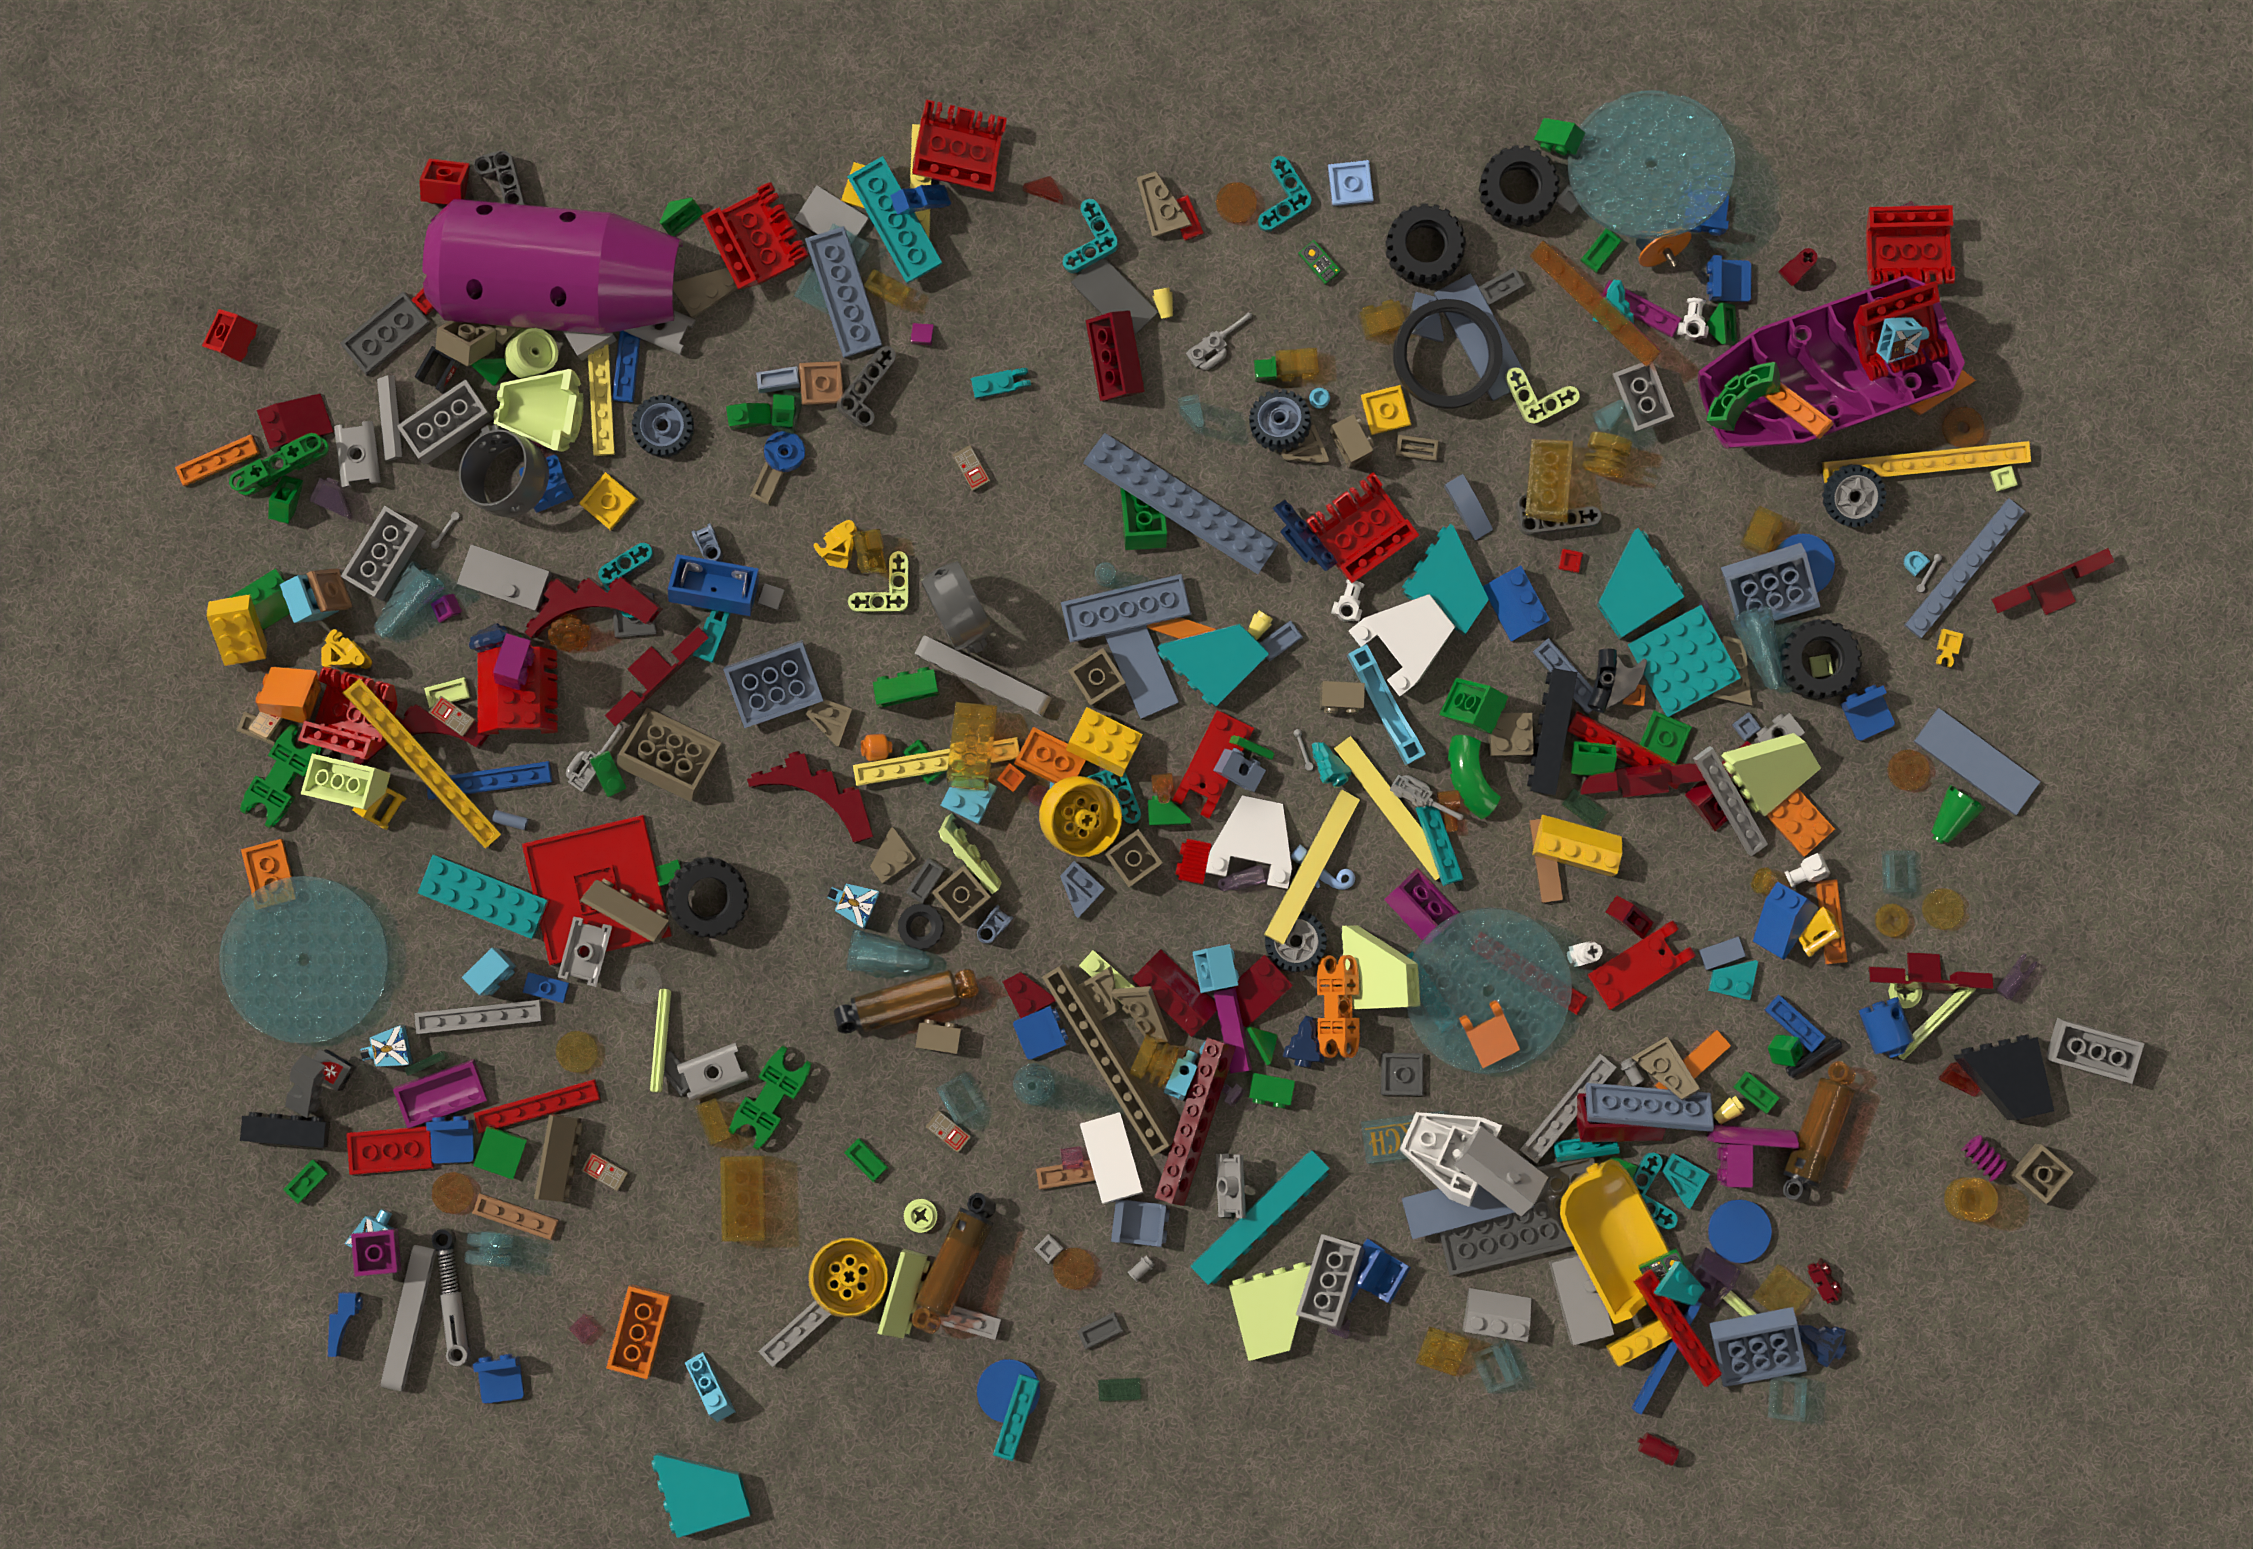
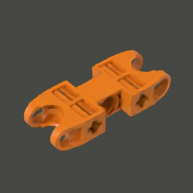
[1317,955,1360,1058]

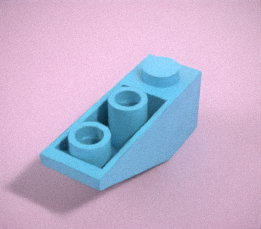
[685,1352,735,1422]

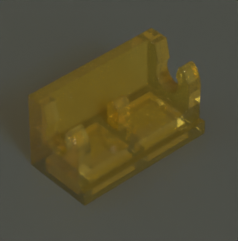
[864,269,912,309]
[694,1098,731,1146]

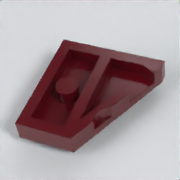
[1002,972,1056,1018]

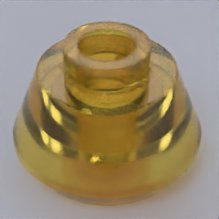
[1751,867,1778,894]

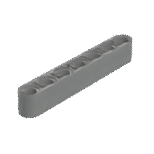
[914,635,1052,717]
[381,1245,436,1392]

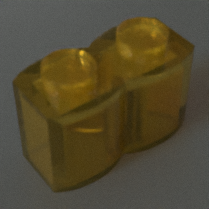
[1275,348,1319,381]

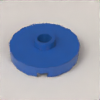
[764,431,805,472]

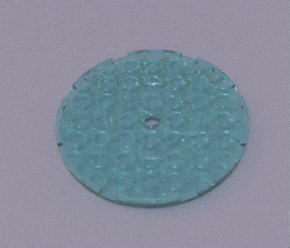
[1568,90,1735,239]
[219,876,389,1043]
[1406,907,1572,1074]

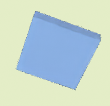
[1328,160,1374,206]

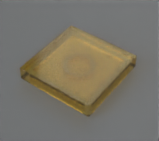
[1752,1264,1811,1312]

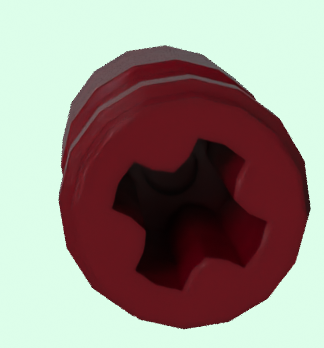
[1638,1432,1679,1466]

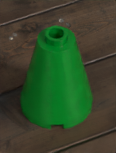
[1931,785,1986,844]

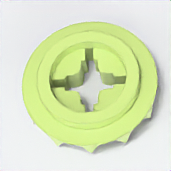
[1888,975,1922,1008]
[904,1199,937,1233]

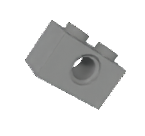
[1754,713,1805,743]

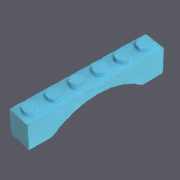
[1347,644,1426,766]

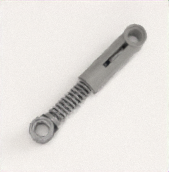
[431,1228,471,1366]

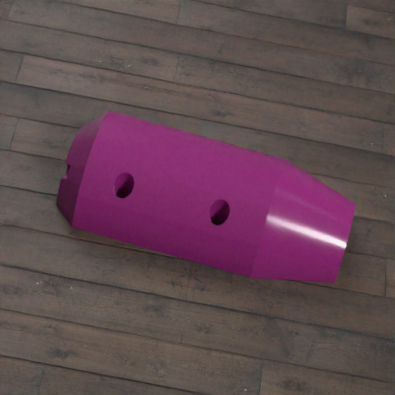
[423,199,683,334]
[1698,275,1965,449]

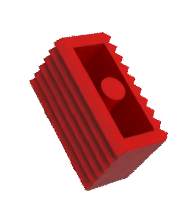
[1175,839,1211,885]

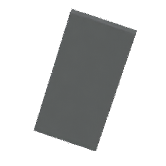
[1071,258,1158,335]
[340,291,431,375]

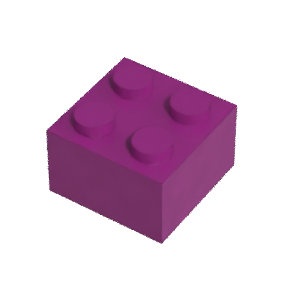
[493,633,535,690]
[1717,1143,1753,1187]
[351,1228,402,1277]

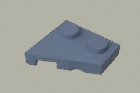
[1409,292,1444,343]
[1060,861,1105,918]

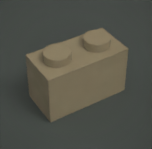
[916,1019,962,1054]

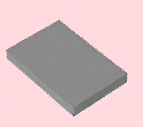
[794,185,869,247]

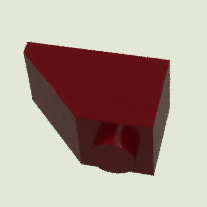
[1605,895,1654,939]

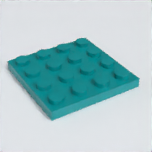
[1628,605,1742,717]

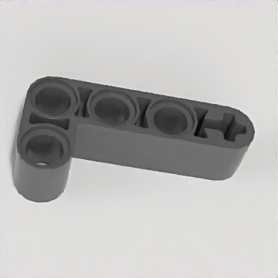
[474,150,526,205]
[837,346,896,428]
[1516,494,1601,535]

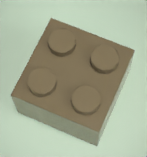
[436,321,496,366]
[1329,414,1374,468]
[1068,648,1126,707]
[1320,681,1365,715]
[1488,713,1533,757]
[1104,829,1163,888]
[932,865,992,925]
[2009,1144,2074,1204]

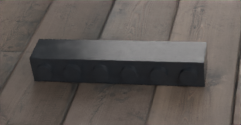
[1527,668,1578,796]

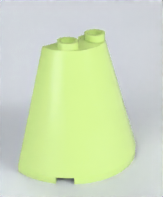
[493,369,583,452]

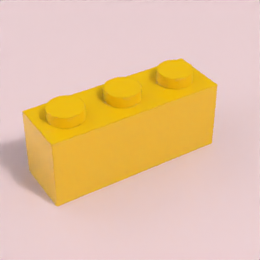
[1606,1318,1671,1367]

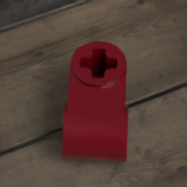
[1778,248,1818,286]

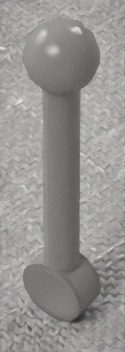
[431,512,460,549]
[1916,554,1942,592]
[1294,729,1313,771]

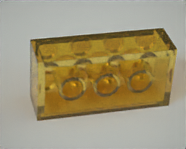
[947,702,997,791]
[720,1155,767,1242]

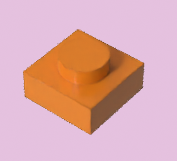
[1622,685,1646,706]
[997,763,1026,793]

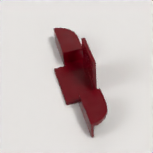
[1991,548,2115,615]
[605,627,709,727]
[1580,763,1706,797]
[1868,952,1993,991]

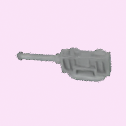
[1186,313,1252,370]
[566,724,623,793]
[1390,775,1463,820]

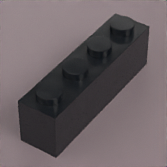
[240,1112,330,1148]

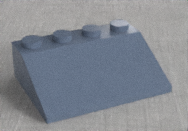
[1721,543,1820,631]
[723,640,823,728]
[1710,1307,1807,1387]

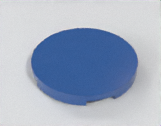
[1775,534,1835,592]
[1708,1199,1772,1263]
[977,1359,1040,1423]

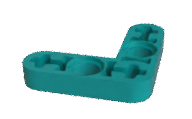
[1258,156,1311,232]
[1063,199,1118,273]
[598,543,653,619]
[1078,770,1141,824]
[1632,1152,1678,1229]

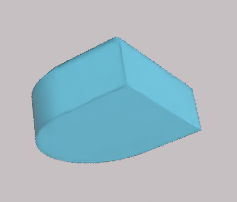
[1904,551,1930,577]

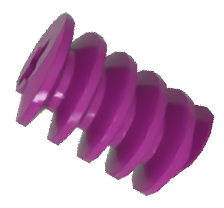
[1961,1135,2007,1182]

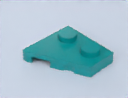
[1708,960,1758,1000]
[1662,1153,1710,1209]
[1654,1261,1705,1305]

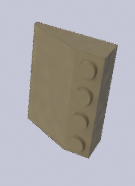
[617,707,721,802]

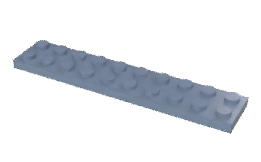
[1083,433,1279,574]

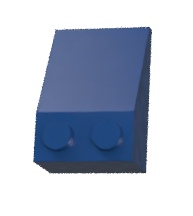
[1753,881,1819,960]

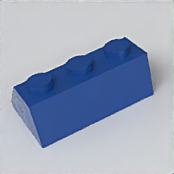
[1483,565,1550,642]

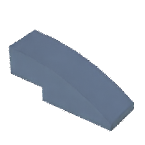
[1444,474,1493,540]

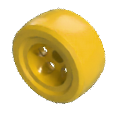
[1039,776,1122,857]
[808,1237,888,1318]

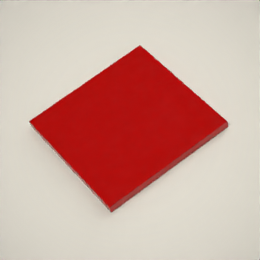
[522,815,672,965]

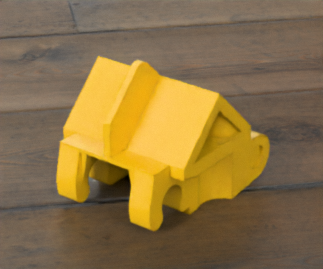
[813,520,857,569]
[321,629,372,669]
[352,787,407,830]
[1799,907,1843,957]

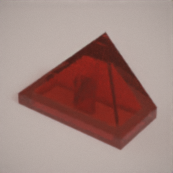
[1023,176,1064,205]
[1939,1062,1981,1097]

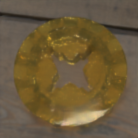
[1875,904,1909,937]

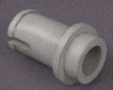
[1620,1058,1644,1086]
[1128,1255,1155,1282]

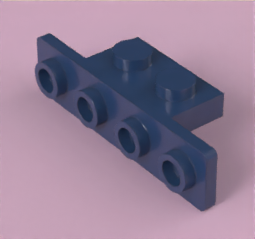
[1273,500,1338,571]

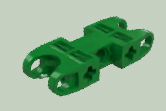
[229,433,329,496]
[240,724,322,829]
[728,1045,812,1150]

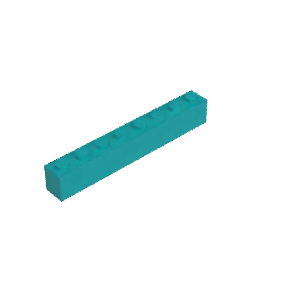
[1190,1150,1330,1285]

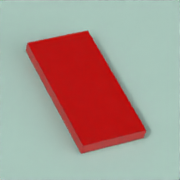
[347,1126,434,1175]

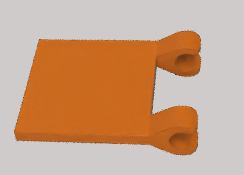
[1459,1000,1520,1068]

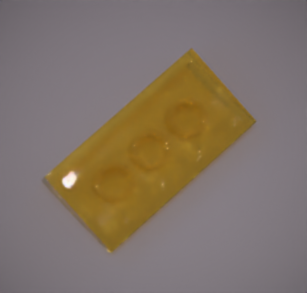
[1525,439,1573,523]

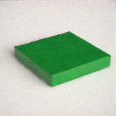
[1639,710,1692,764]
[473,1126,527,1180]

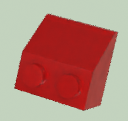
[419,159,470,204]
[202,309,258,362]

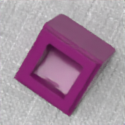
[911,323,934,345]
[431,594,462,623]

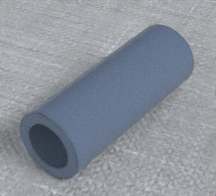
[492,810,528,830]

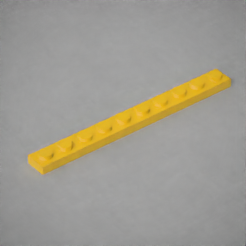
[1822,441,2031,483]
[343,679,501,848]

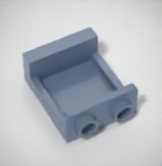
[1111,1199,1170,1247]

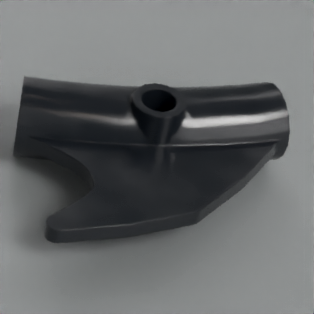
[1588,648,1647,713]

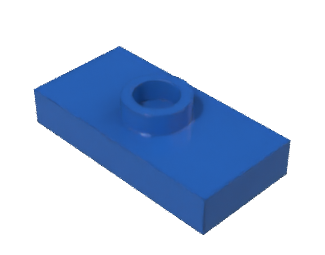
[523,972,569,1003]

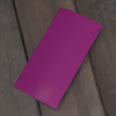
[393,1059,487,1128]
[1707,1124,1799,1148]

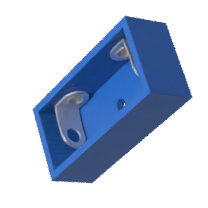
[668,554,759,616]

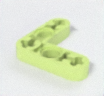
[1505,368,1580,423]
[848,551,909,612]

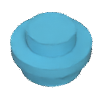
[1309,388,1330,409]

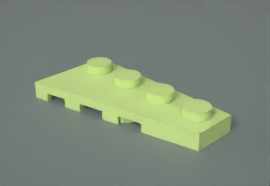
[939,813,1002,894]

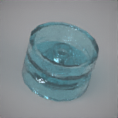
[464,1231,514,1267]

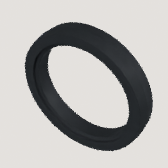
[1393,299,1503,409]

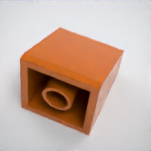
[255,667,322,724]

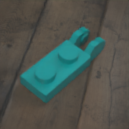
[971,368,1031,399]
[693,610,731,663]

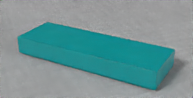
[1553,1138,1619,1162]

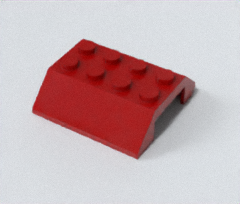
[912,99,1007,193]
[701,182,809,290]
[1866,205,1955,286]
[1853,281,1948,381]
[1305,473,1419,584]
[478,647,558,735]
[298,667,398,760]

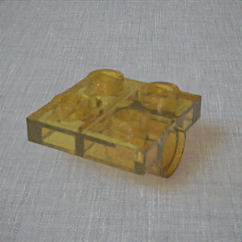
[853,529,887,575]
[1416,1326,1469,1376]

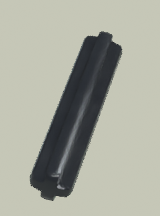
[1786,1037,1842,1078]

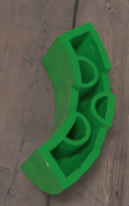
[1706,362,1780,431]
[1448,735,1501,819]

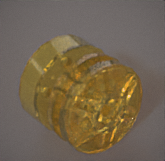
[1582,432,1633,478]
[1129,1034,1179,1088]
[1944,1177,1998,1222]

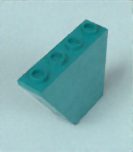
[1402,524,1489,636]
[1597,528,1684,640]
[1157,624,1269,706]
[651,1453,752,1538]

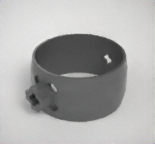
[459,424,549,518]
[920,561,993,654]

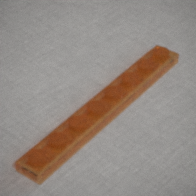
[1530,241,1662,367]

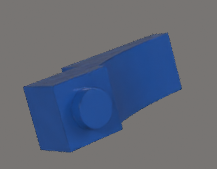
[890,185,951,215]
[328,1292,363,1357]

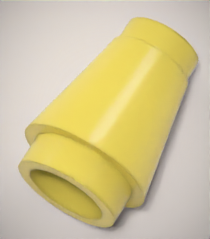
[1153,287,1173,319]
[1248,610,1273,640]
[1714,1096,1746,1125]

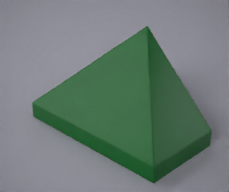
[659,197,704,236]
[1705,303,1738,346]
[471,359,510,386]
[1246,1027,1278,1065]

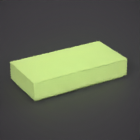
[424,677,471,708]

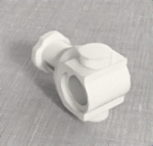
[1677,298,1708,341]
[1331,579,1364,622]
[1785,853,1830,889]
[1567,941,1602,967]

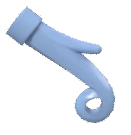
[1290,845,1355,890]

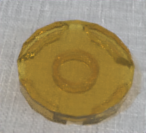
[1921,888,1964,930]
[556,1031,598,1072]

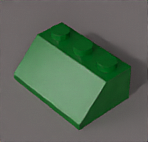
[226,568,290,630]
[873,667,940,708]

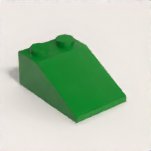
[1120,487,1167,550]
[1439,678,1509,734]

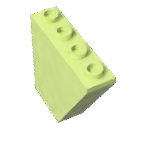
[1721,733,1821,816]
[1342,925,1420,1009]
[1229,1262,1311,1361]

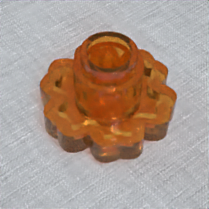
[548,614,591,652]

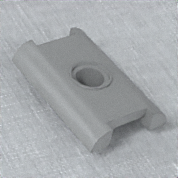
[624,310,696,355]
[334,421,381,488]
[558,917,612,987]
[677,1042,750,1102]
[1216,1154,1246,1218]

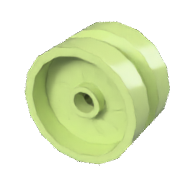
[505,328,558,379]

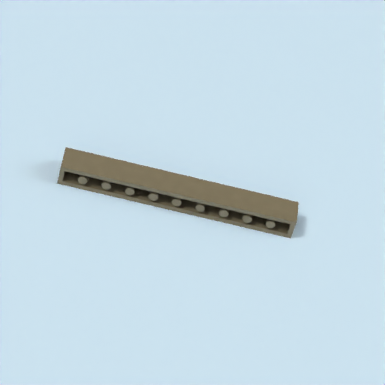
[1042,964,1173,1156]

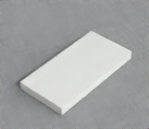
[1080,1112,1143,1204]

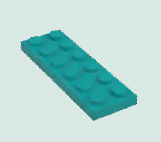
[847,156,943,284]
[418,855,549,939]

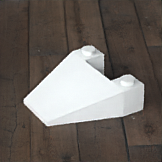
[1349,594,1455,696]
[1205,796,1292,890]
[1400,1112,1502,1207]

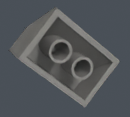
[1613,359,1674,432]
[1462,1288,1531,1342]

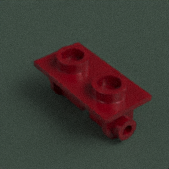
[1807,1258,1842,1304]

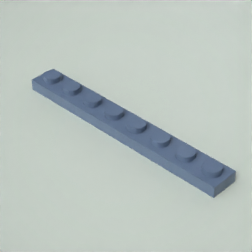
[1904,498,2025,638]

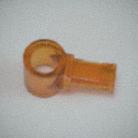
[1151,773,1174,804]
[1437,790,1460,832]

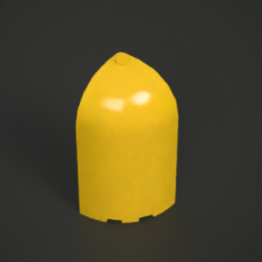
[1560,1159,1670,1324]

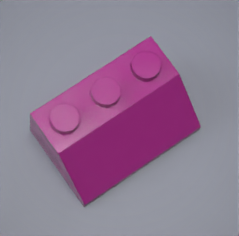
[1384,868,1460,945]

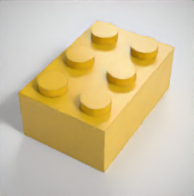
[206,595,267,666]
[1066,707,1143,777]

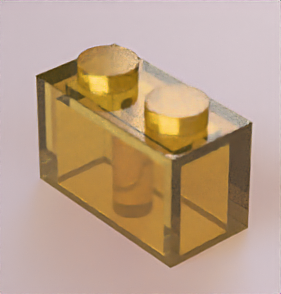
[1358,299,1405,339]
[1740,506,1783,555]

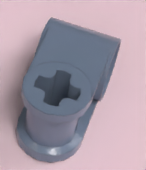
[691,523,723,562]
[977,905,1013,944]

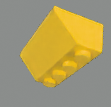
[1532,814,1622,877]

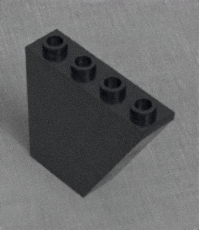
[1954,1034,2054,1120]

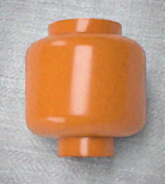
[861,734,892,761]

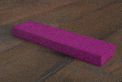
[1599,280,1682,338]
[1214,988,1252,1073]

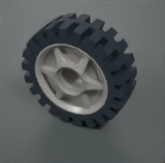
[1822,465,1887,527]
[1265,911,1327,972]

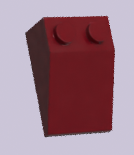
[257,393,334,453]
[1227,954,1293,1028]

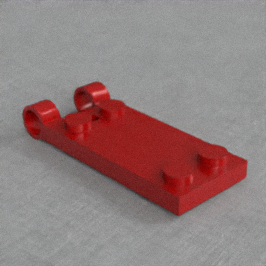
[1172,710,1254,819]
[1587,920,1696,1010]

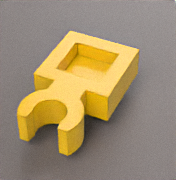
[1936,629,1963,668]

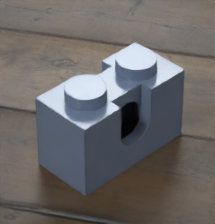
[1213,748,1266,792]

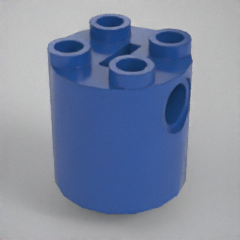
[1858,997,1914,1058]

